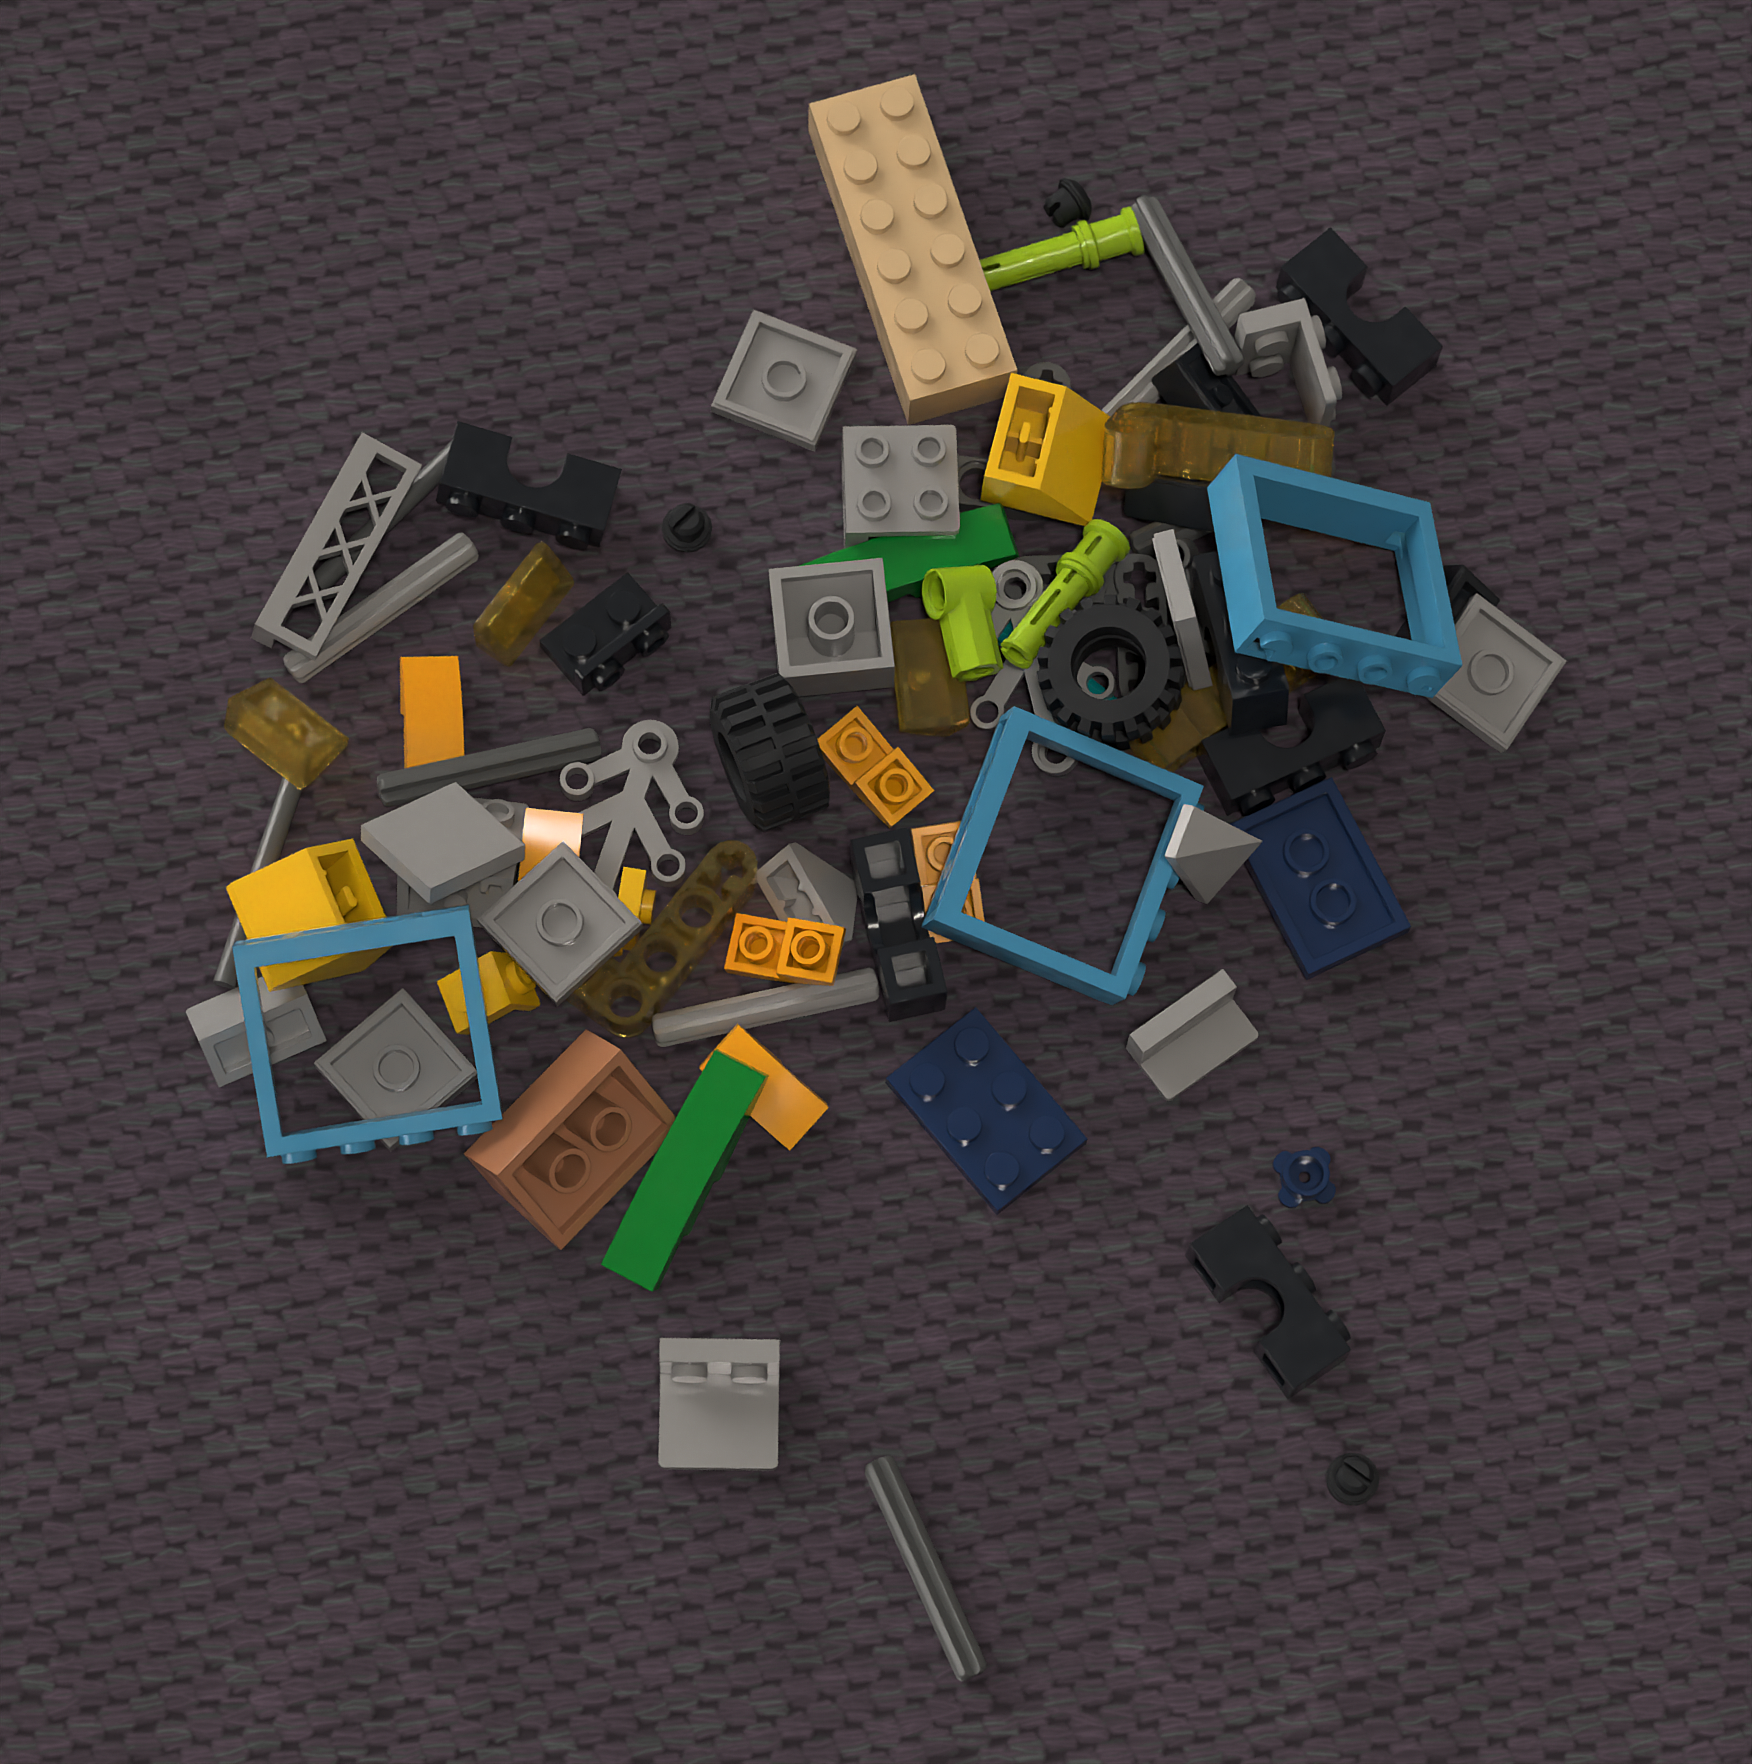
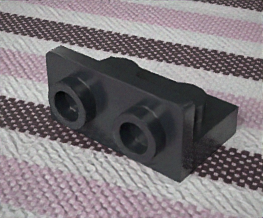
[539,572,671,696]

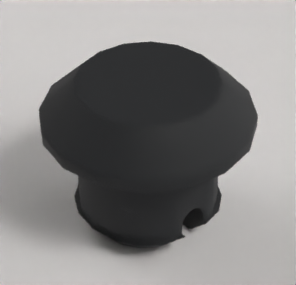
[1044,178,1092,227]
[662,503,712,552]
[1326,1453,1379,1506]

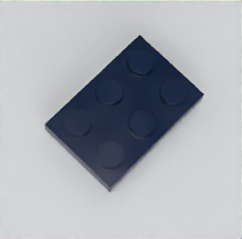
[1230,777,1411,980]
[885,1007,1088,1215]

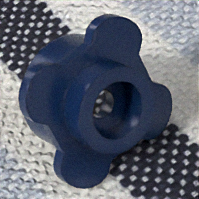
[1273,1147,1336,1208]

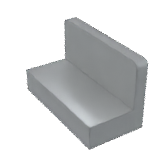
[1126,969,1258,1101]
[186,976,327,1087]

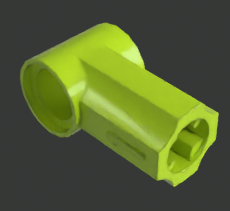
[922,565,1004,682]

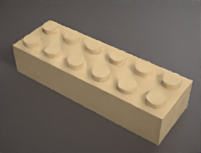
[808,74,1017,425]

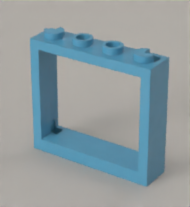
[1207,454,1463,698]
[921,706,1204,1005]
[232,904,503,1164]

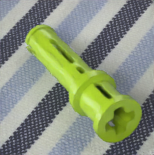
[979,206,1144,291]
[1000,519,1130,669]

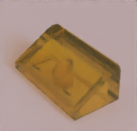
[473,541,574,667]
[890,618,970,737]
[224,677,349,789]

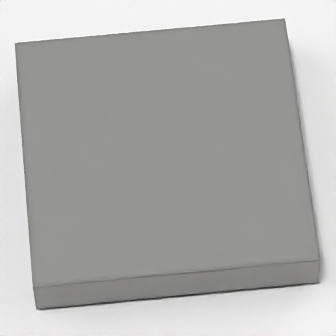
[711,310,857,452]
[1152,529,1213,691]
[1424,593,1566,753]
[361,782,525,904]
[477,841,644,1006]
[314,988,478,1152]

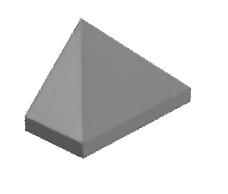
[1165,804,1263,904]
[753,843,858,948]

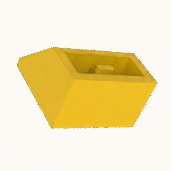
[980,373,1117,526]
[226,838,392,992]

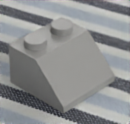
[768,558,895,697]

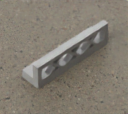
[251,432,422,661]

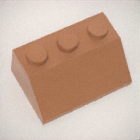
[464,1029,676,1250]

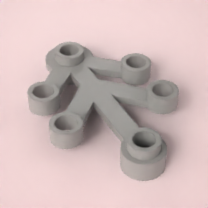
[970,560,1117,776]
[560,720,704,896]

